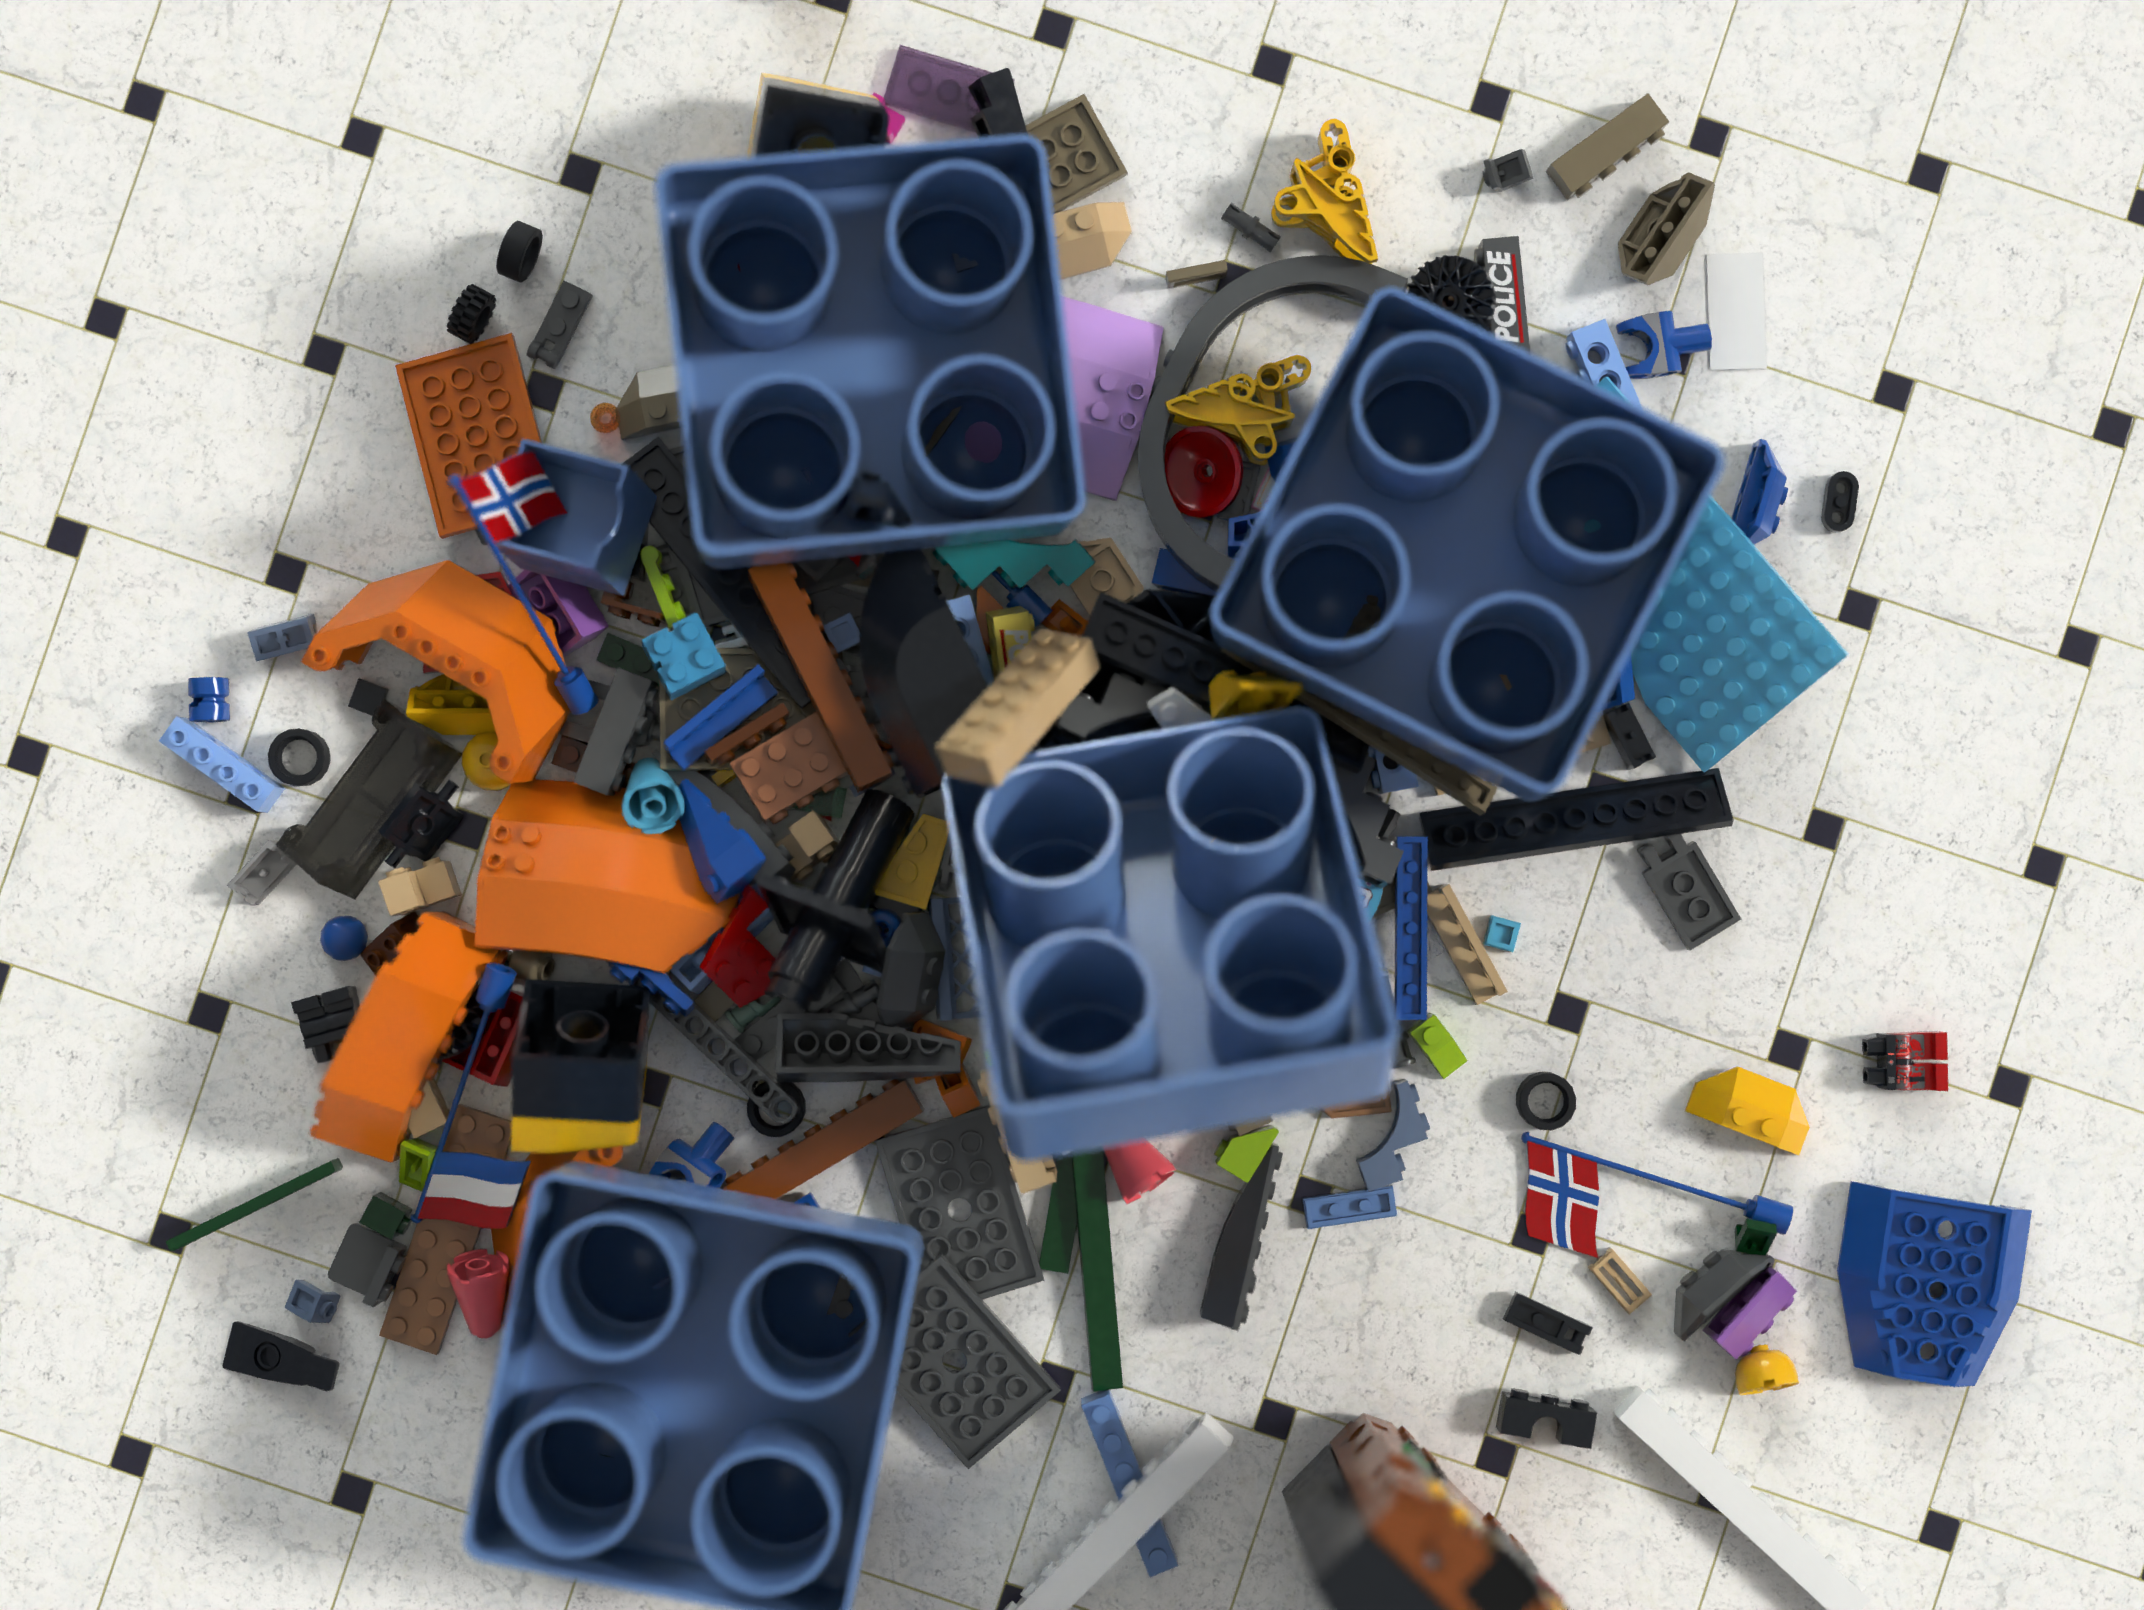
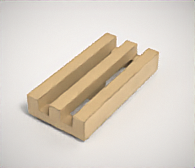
[1588,1248,1652,1315]

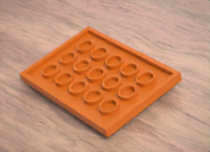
[395,333,542,539]

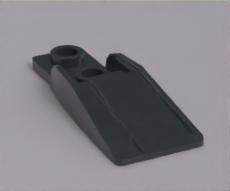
[222,1321,339,1391]

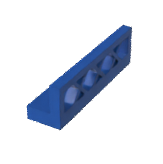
[663,664,778,771]

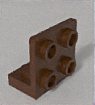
[601,576,667,628]
[360,911,420,976]

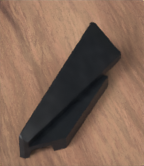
[968,68,1028,138]

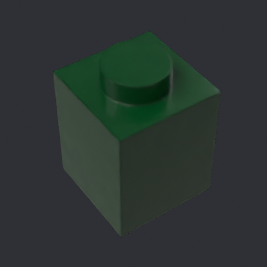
[359,1192,413,1240]

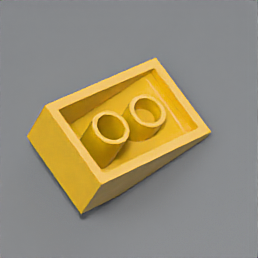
[1209,671,1302,720]

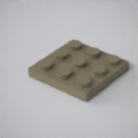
[1025,94,1128,214]

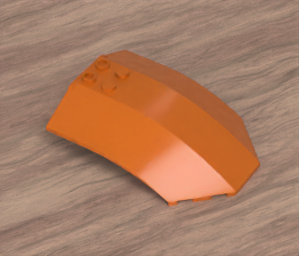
[474,779,740,974]

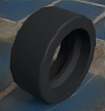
[496,220,543,283]
[268,728,331,786]
[1516,1072,1576,1130]
[747,1079,806,1137]

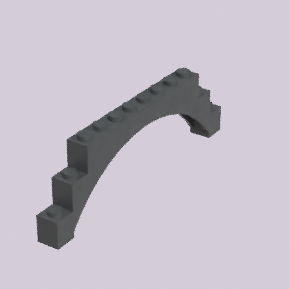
[1052,673,1404,889]

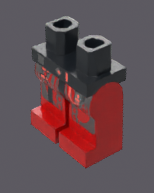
[1862,1031,1948,1091]

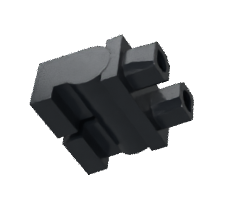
[291,986,360,1063]

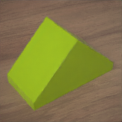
[399,1138,438,1192]

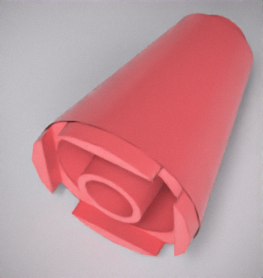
[1103,1140,1176,1204]
[447,1249,510,1338]

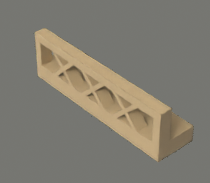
[1427,884,1508,1005]

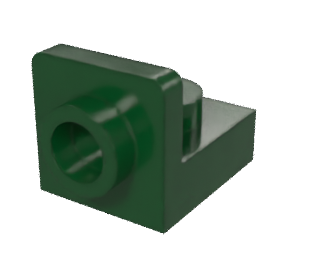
[1734,1218,1777,1255]

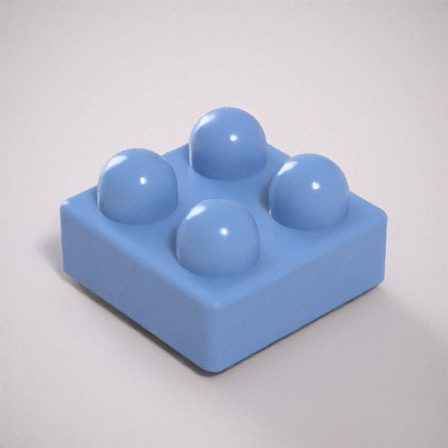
[656,135,1085,569]
[1212,288,1724,801]
[942,707,1398,1161]
[463,1161,924,1610]

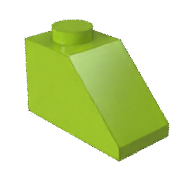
[1406,1013,1468,1079]
[1214,1125,1279,1183]

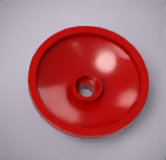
[1165,425,1243,517]

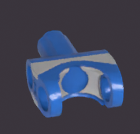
[1616,311,1712,379]
[648,1122,735,1188]

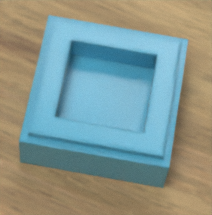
[1483,915,1521,952]

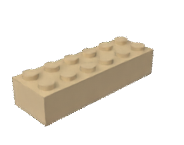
[936,628,1100,788]

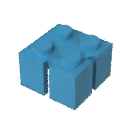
[642,612,726,700]

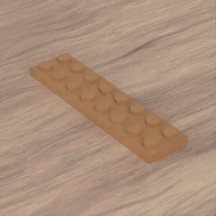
[379,1104,511,1355]

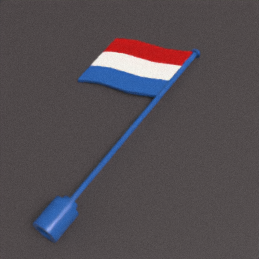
[411,963,531,1229]

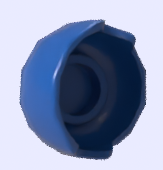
[320,916,368,961]

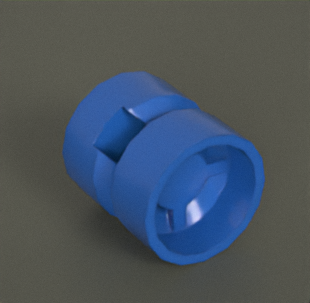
[188,677,230,722]

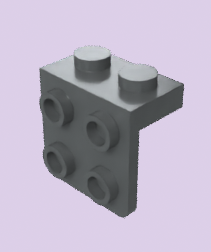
[328,1223,407,1307]

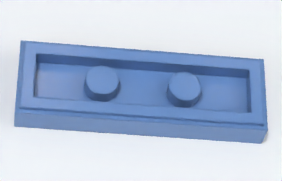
[1302,1185,1397,1229]

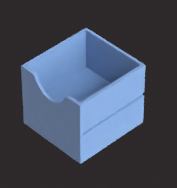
[495,438,657,596]

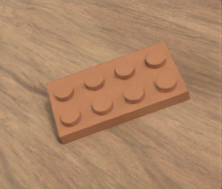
[729,712,848,825]

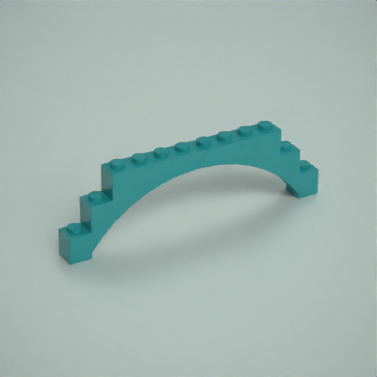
[932,539,1096,590]

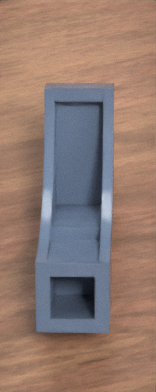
[1356,1079,1430,1192]

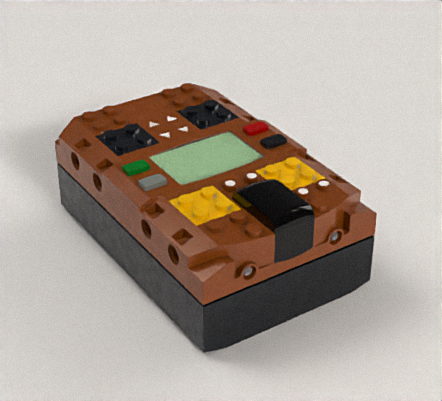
[1282,1413,1571,1610]

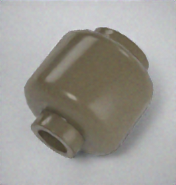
[507,950,555,982]

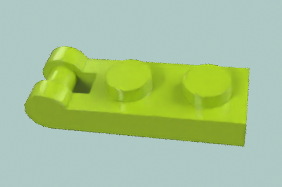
[640,545,686,630]

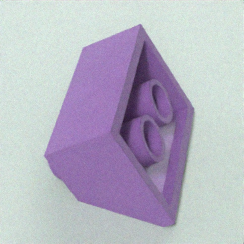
[509,570,609,657]
[1702,1267,1797,1360]

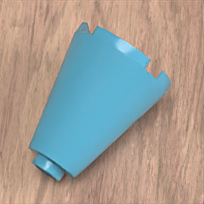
[622,758,684,834]

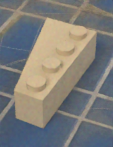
[977,1067,1058,1194]

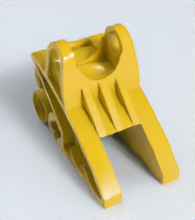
[1271,119,1378,264]
[1165,355,1311,466]

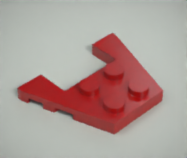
[699,884,775,1008]

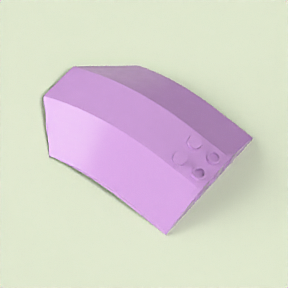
[965,296,1164,501]

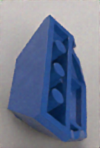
[1731,439,1788,544]

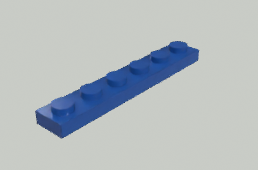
[1394,836,1428,1020]

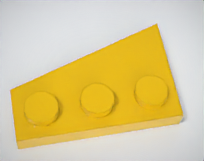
[876,814,949,910]

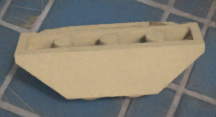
[1053,202,1132,280]

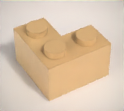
[775,810,839,881]
[378,857,462,916]

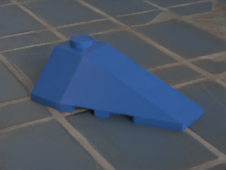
[678,779,766,903]

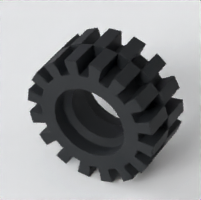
[447,284,496,344]

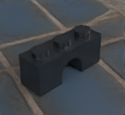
[1496,1388,1597,1449]

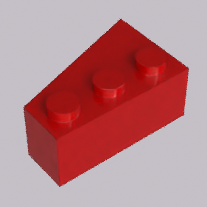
[442,990,524,1087]

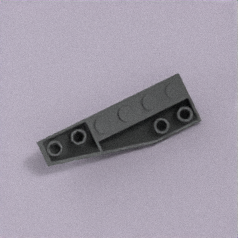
[1200,1143,1283,1331]

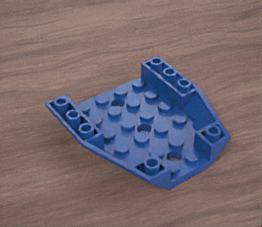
[1837,1181,2032,1387]

